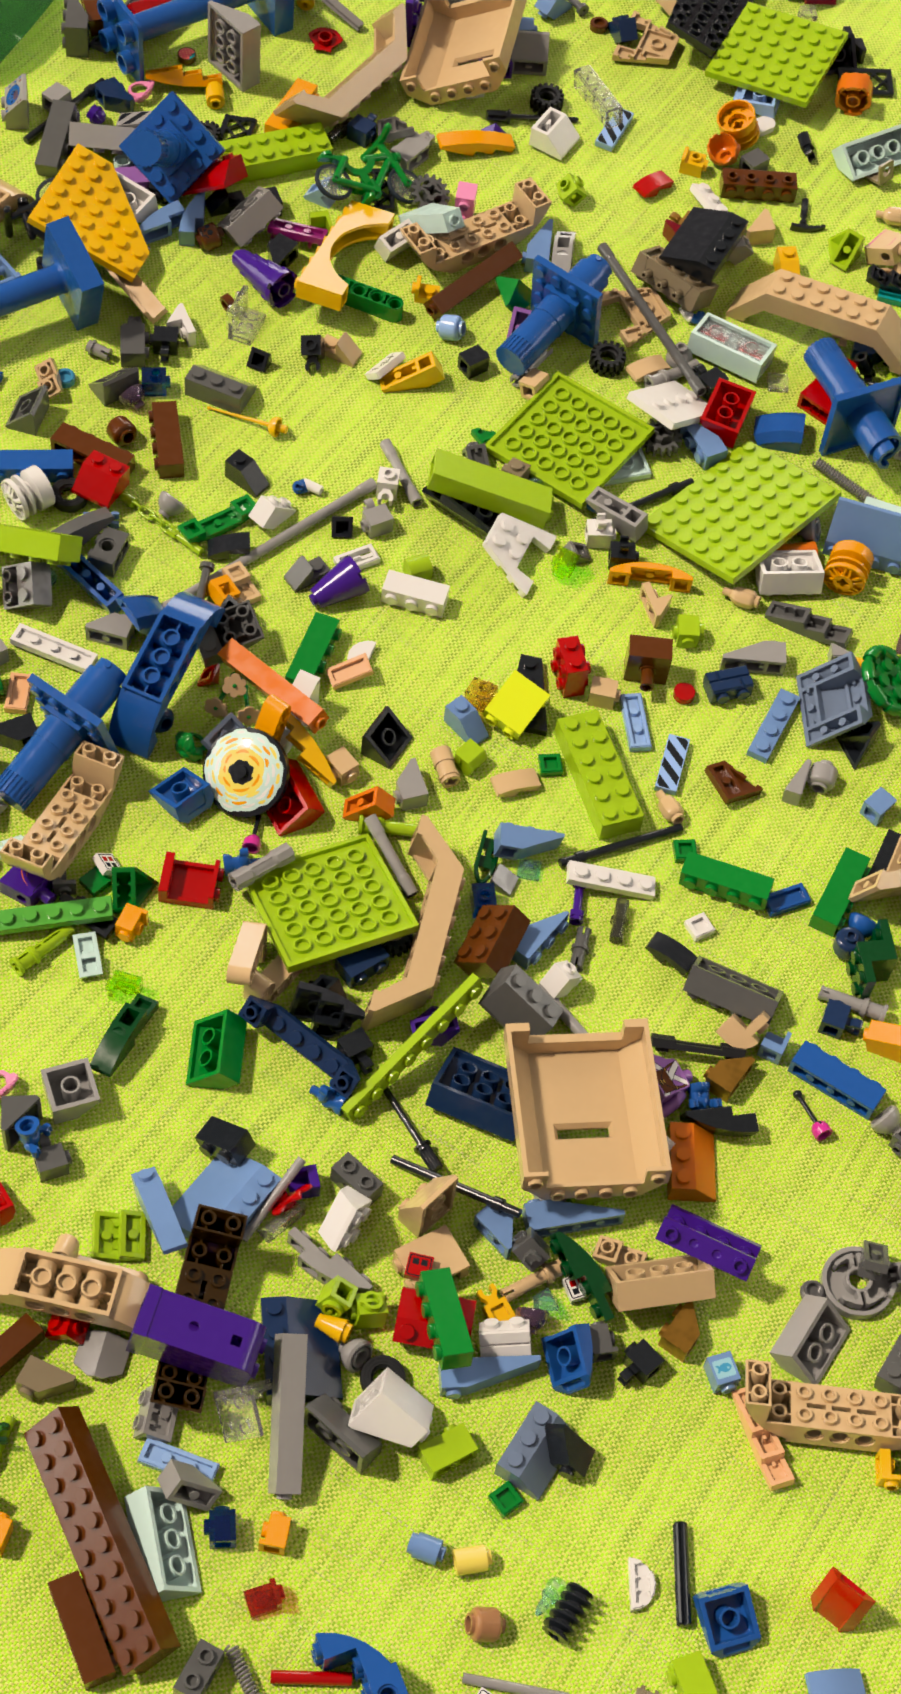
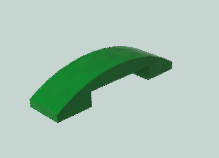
[177,494,256,543]

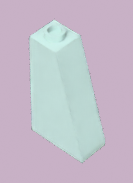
[398,203,465,234]

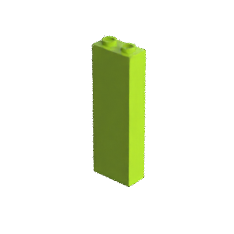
[427,448,554,529]

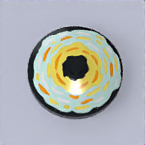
[203,727,290,818]

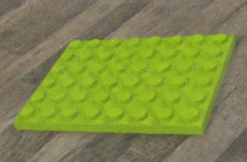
[645,440,842,585]

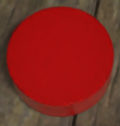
[673,682,695,704]

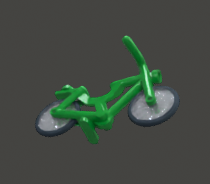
[315,123,418,205]

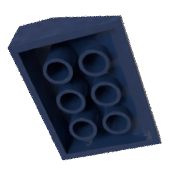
[425,1047,515,1141]
[260,1296,343,1405]

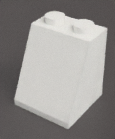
[348,1367,434,1448]

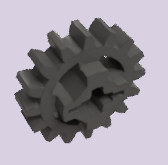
[409,173,450,208]
[641,419,683,458]

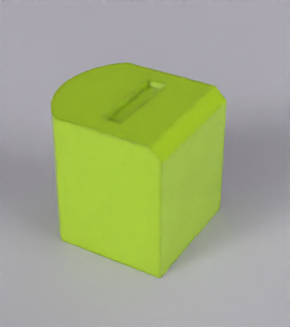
[403,553,433,580]
[454,738,487,776]

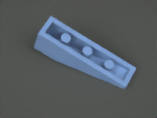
[131,1167,188,1255]
[522,1199,625,1238]
[438,1355,541,1399]

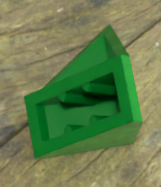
[495,276,532,312]
[112,866,159,913]

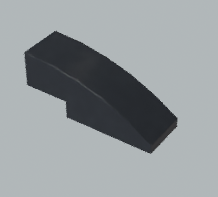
[679,1106,759,1137]

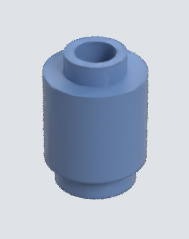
[406,1532,447,1566]

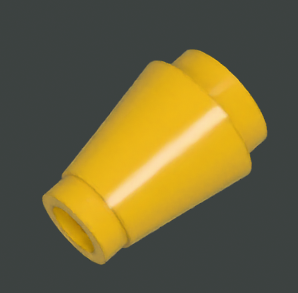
[314,1313,354,1344]

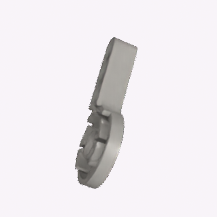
[820,1246,901,1320]

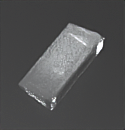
[257,1201,306,1243]

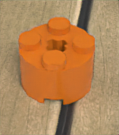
[835,72,873,116]

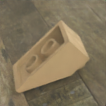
[398,1174,458,1238]

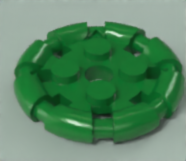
[861,645,901,717]

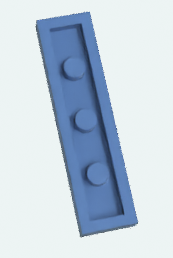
[746,688,800,764]

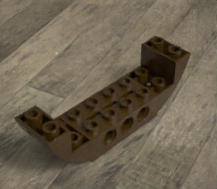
[150,1204,248,1414]

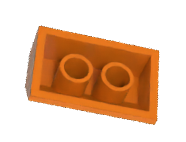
[666,1122,716,1202]

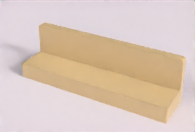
[104,267,168,324]

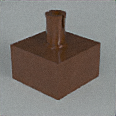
[623,634,673,692]

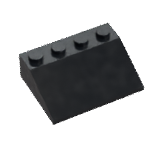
[659,207,749,286]

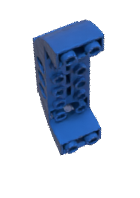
[109,591,226,759]
[311,1633,408,1694]

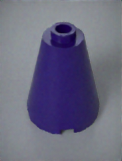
[308,555,370,608]

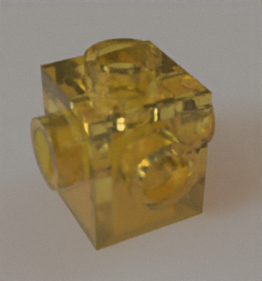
[465,677,498,713]

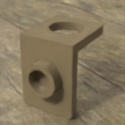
[864,159,894,186]

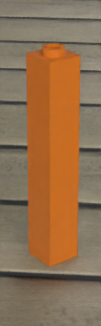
[217,638,329,734]

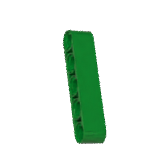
[338,274,404,323]

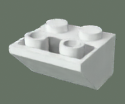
[529,107,580,160]
[318,1185,372,1252]

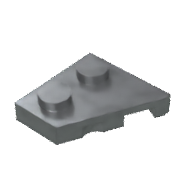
[377,116,415,143]

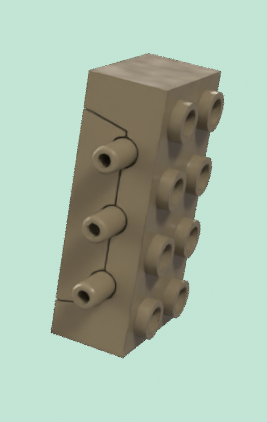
[631,245,719,312]

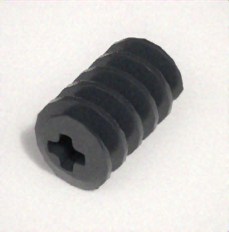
[542,1582,594,1645]

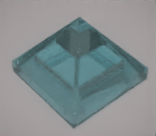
[517,858,542,882]
[533,1288,559,1311]

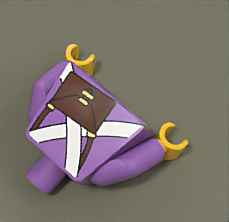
[653,1054,693,1118]

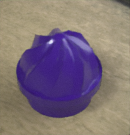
[86,104,106,124]

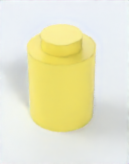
[452,1544,493,1576]

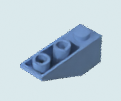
[680,423,728,470]
[494,822,565,860]
[512,911,569,970]

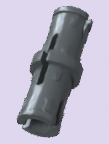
[570,926,592,972]

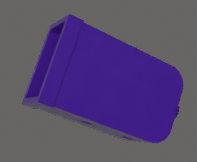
[125,1284,267,1386]

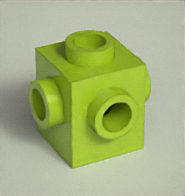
[555,173,588,208]

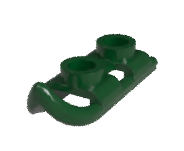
[474,830,499,887]

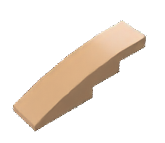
[731,1387,795,1492]

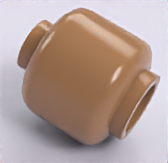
[464,1606,506,1643]

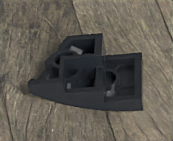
[289,981,365,1041]

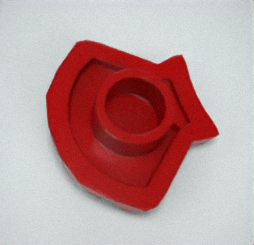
[308,27,343,53]

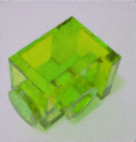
[551,545,581,580]

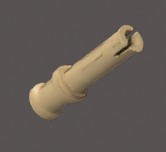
[500,1257,563,1303]

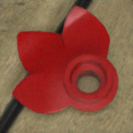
[272,1184,313,1216]

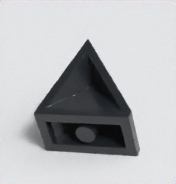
[836,721,881,771]

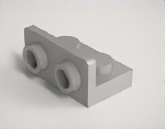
[132,1385,178,1444]

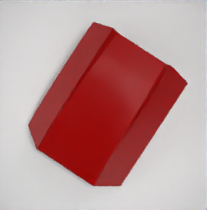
[810,1566,876,1632]

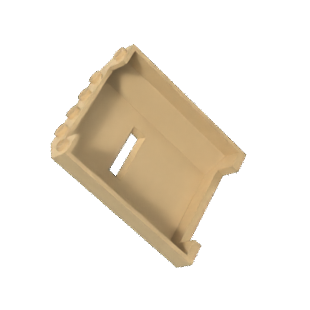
[400,0,527,106]
[503,1018,672,1201]

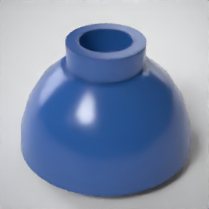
[848,912,877,938]

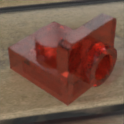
[243,1578,285,1620]

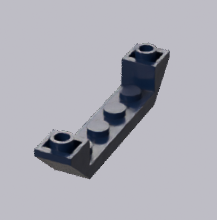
[238,995,361,1099]

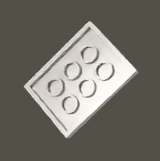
[627,380,707,430]

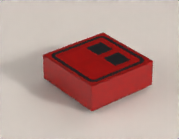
[404,1252,434,1281]

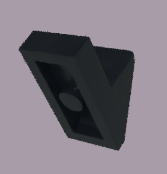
[205,188,245,217]

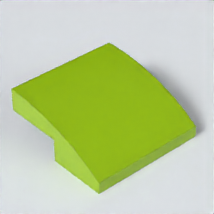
[91,1209,146,1262]

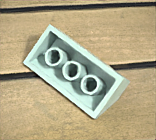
[831,124,901,181]
[124,1486,202,1602]

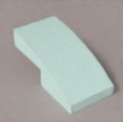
[72,931,103,979]

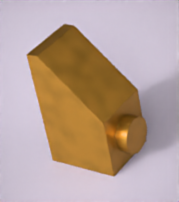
[703,1057,755,1103]

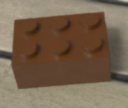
[454,905,531,978]

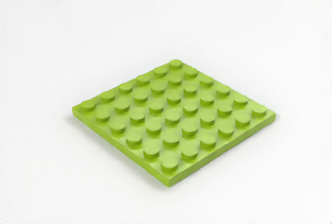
[705,2,848,108]
[485,371,655,509]
[246,833,419,973]

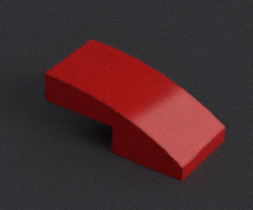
[632,170,674,198]

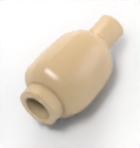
[875,207,901,227]
[722,587,761,610]
[655,790,685,825]

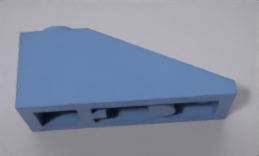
[521,219,553,273]

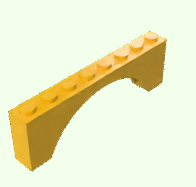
[294,200,395,311]

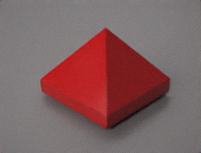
[197,663,220,687]

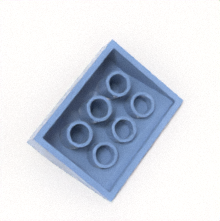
[822,497,901,576]
[172,1157,282,1239]

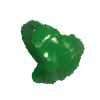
[175,731,206,761]

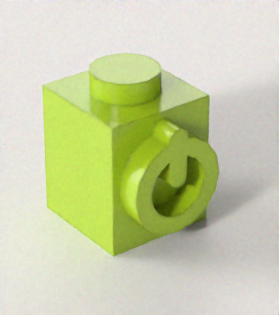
[672,614,704,649]
[315,1275,358,1317]
[348,1291,389,1329]

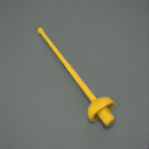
[207,406,288,437]

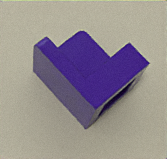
[287,1164,321,1200]

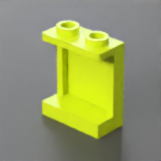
[483,670,550,741]

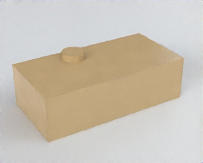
[605,1255,716,1312]

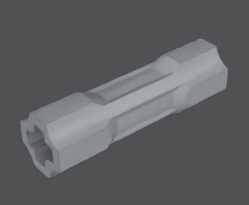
[228,842,295,892]

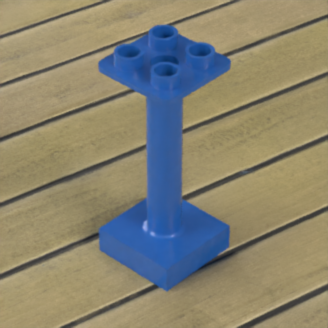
[97,0,294,81]
[0,216,104,331]

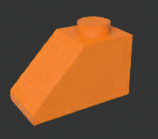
[342,786,396,821]

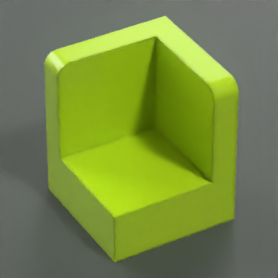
[309,210,333,235]

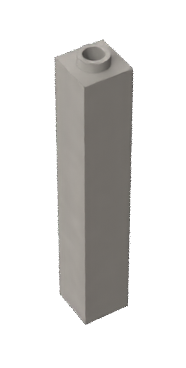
[268,1333,308,1500]

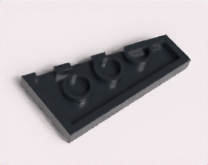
[517,654,547,736]

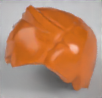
[707,132,741,166]

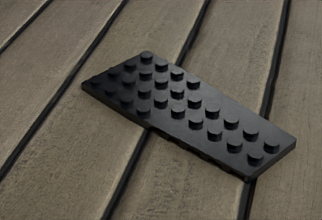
[666,0,754,56]

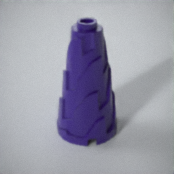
[232,249,298,308]

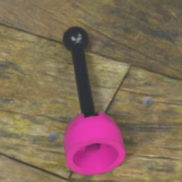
[242,815,261,854]
[793,1090,833,1141]

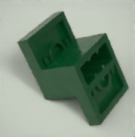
[846,919,898,1000]

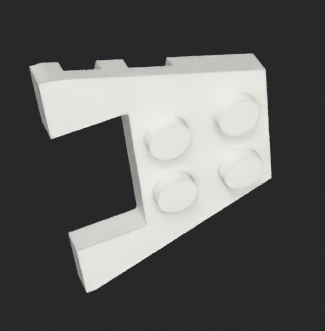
[482,512,557,598]

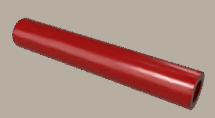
[270,1670,352,1686]

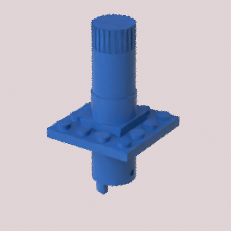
[119,91,226,203]
[496,254,612,376]
[804,337,901,469]
[0,657,126,812]

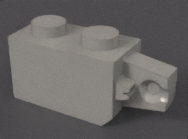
[390,131,435,175]

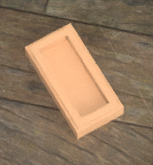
[326,653,374,690]
[4,672,31,714]

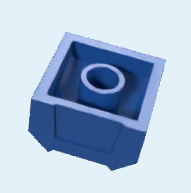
[753,412,806,454]
[115,595,164,635]
[148,767,215,824]
[541,1323,593,1394]
[693,1582,761,1658]

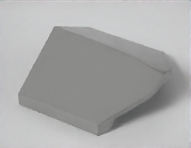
[73,1330,130,1379]

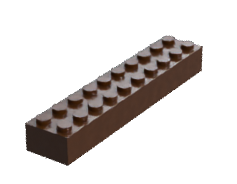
[23,1406,181,1676]

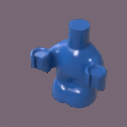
[223,848,260,876]
[309,1079,352,1116]
[687,1082,723,1110]
[15,1116,53,1158]

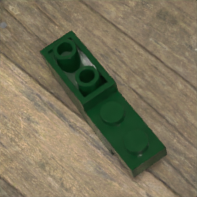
[90,993,159,1077]
[549,1231,614,1322]

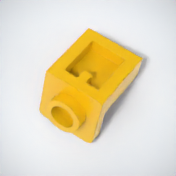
[411,275,440,304]
[875,1448,901,1491]

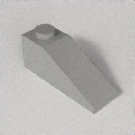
[585,486,648,543]
[719,641,787,675]

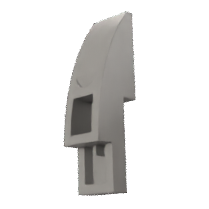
[552,231,576,272]
[287,1227,373,1294]

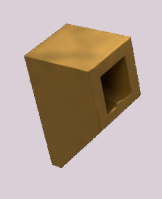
[658,1301,700,1362]

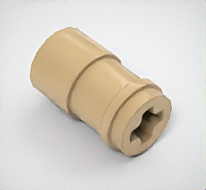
[430,745,461,788]

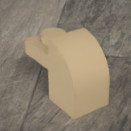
[716,1011,770,1049]

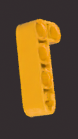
[255,694,292,743]

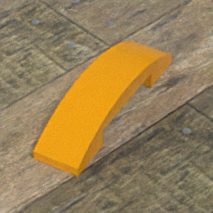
[607,562,693,593]

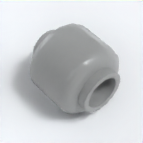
[807,760,838,794]

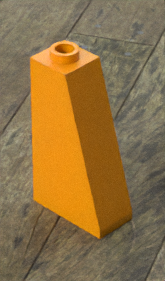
[863,1019,901,1063]

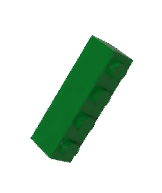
[285,612,342,684]
[808,847,871,937]
[679,851,775,912]
[415,1267,474,1371]

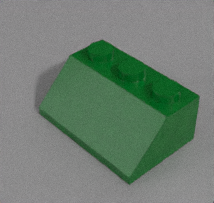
[186,1009,247,1090]

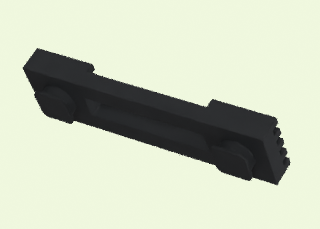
[651,1033,746,1059]

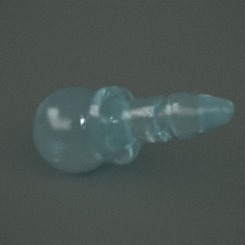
[535,1577,566,1616]

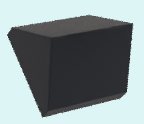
[246,347,272,373]
[331,516,353,538]

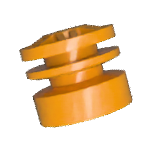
[717,99,760,151]
[824,540,874,596]

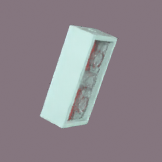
[687,312,777,383]

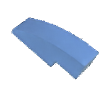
[179,192,205,246]
[139,200,185,244]

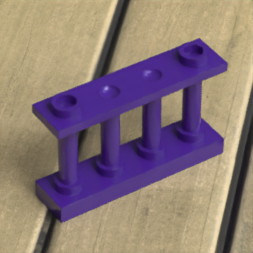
[655,1204,762,1281]

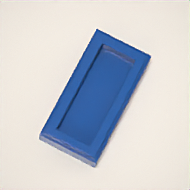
[766,883,812,918]

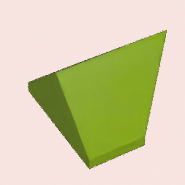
[828,228,865,271]

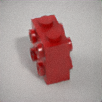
[550,635,591,698]

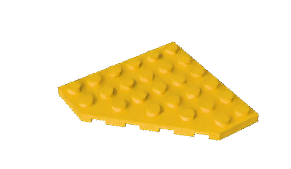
[27,143,150,283]

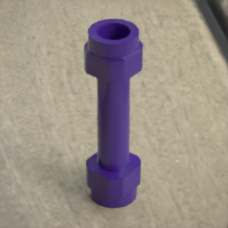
[569,885,585,926]

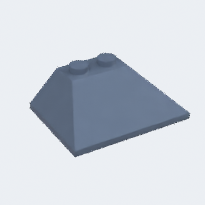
[796,651,873,749]

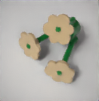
[204,672,260,726]

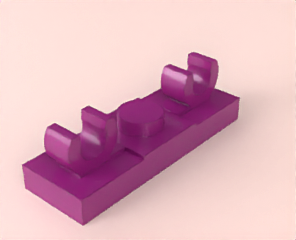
[267,218,328,249]

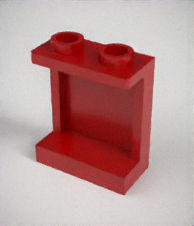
[158,851,224,910]

